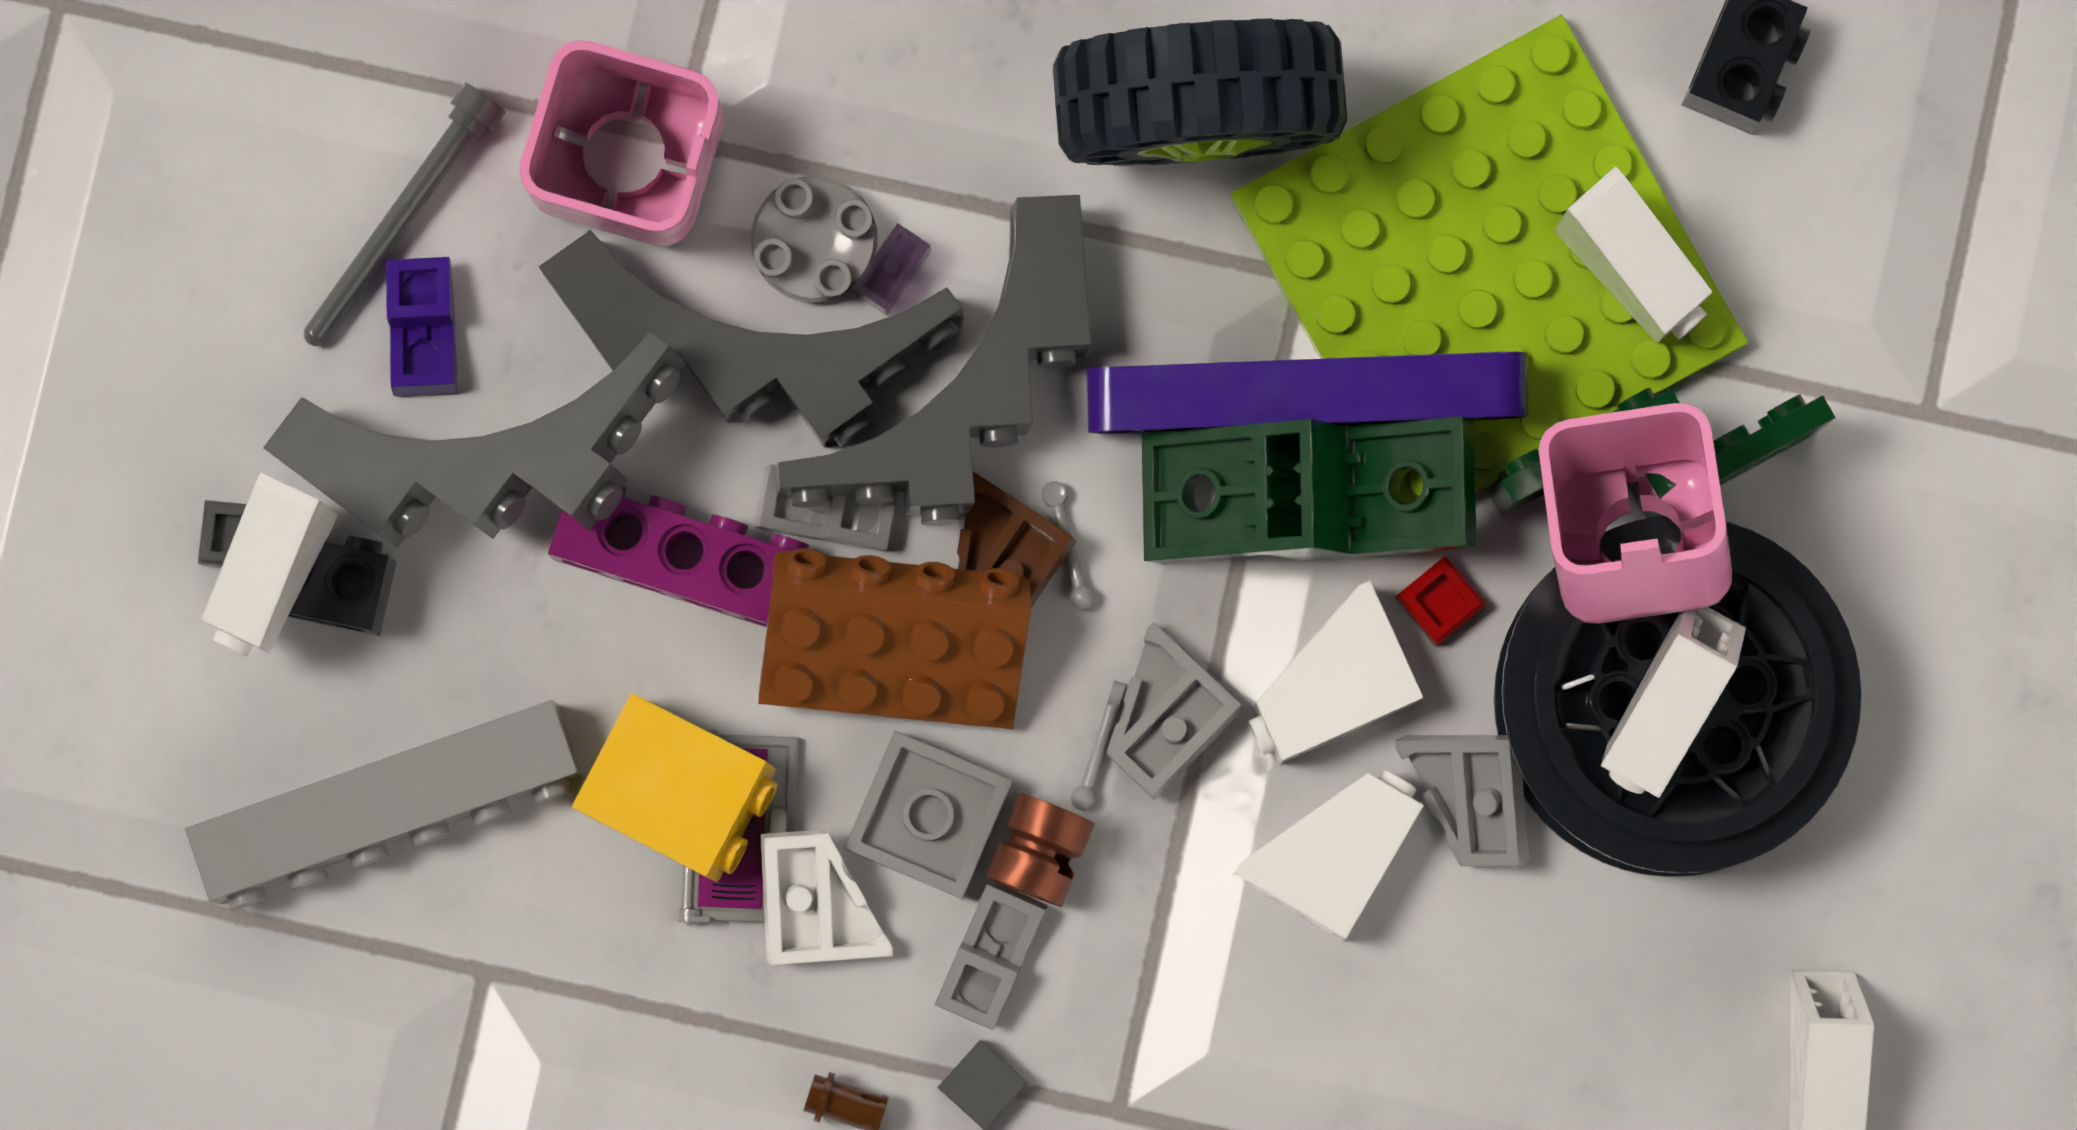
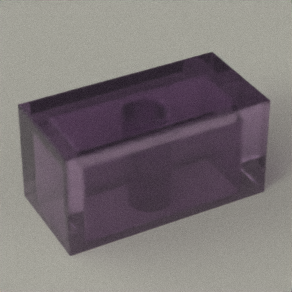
[853,223,931,316]

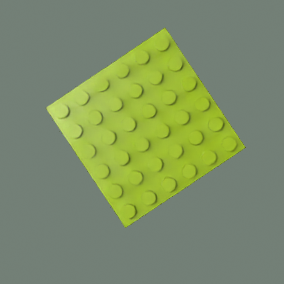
[1230,14,1748,504]

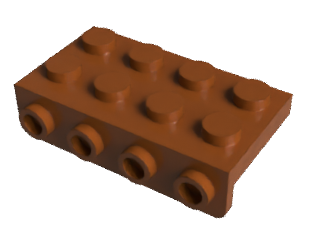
[758,548,1031,729]

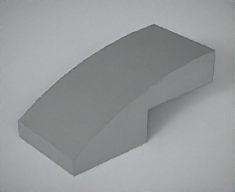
[754,464,898,551]
[934,880,1048,1030]

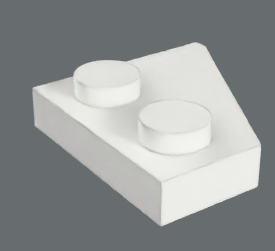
[761,829,893,966]

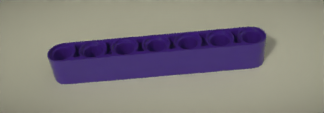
[1086,352,1529,434]

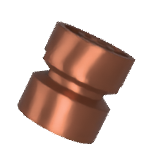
[985,793,1095,907]

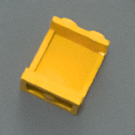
[572,693,778,883]

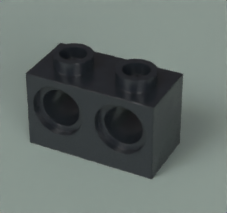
[1681,0,1811,134]
[288,535,397,636]

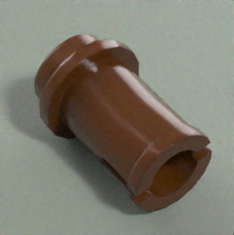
[803,1072,889,1130]

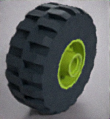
[1053,18,1347,166]

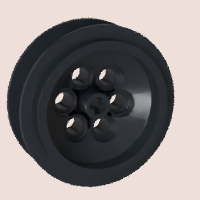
[1493,516,1861,877]

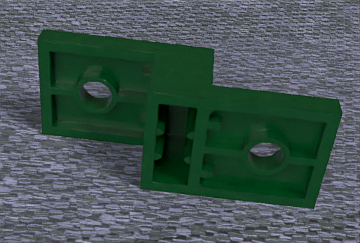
[1490,387,1836,519]
[1142,416,1477,563]

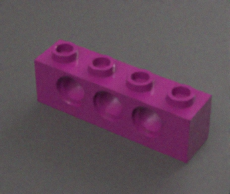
[548,486,809,627]

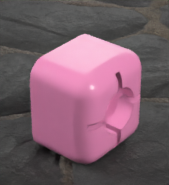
[520,40,724,247]
[1539,403,1732,624]

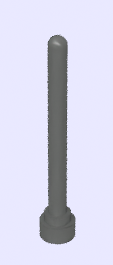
[304,82,506,346]

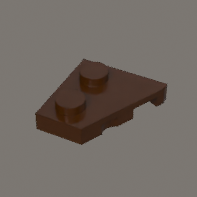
[957,471,1077,608]

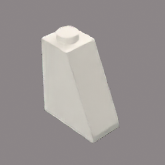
[1554,166,1712,343]
[201,472,338,657]
[1248,581,1424,764]
[1601,607,1746,798]
[1232,770,1424,941]
[1789,971,1874,1130]

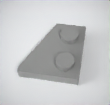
[1107,622,1244,801]
[1395,735,1529,867]

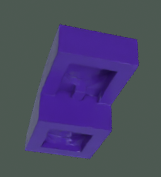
[386,257,457,396]

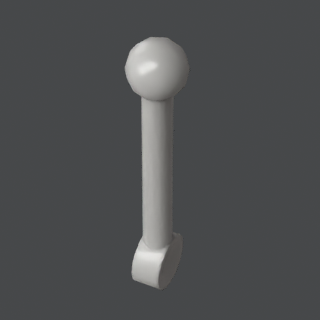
[1042,481,1095,610]
[1071,680,1126,811]

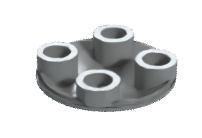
[751,176,878,302]

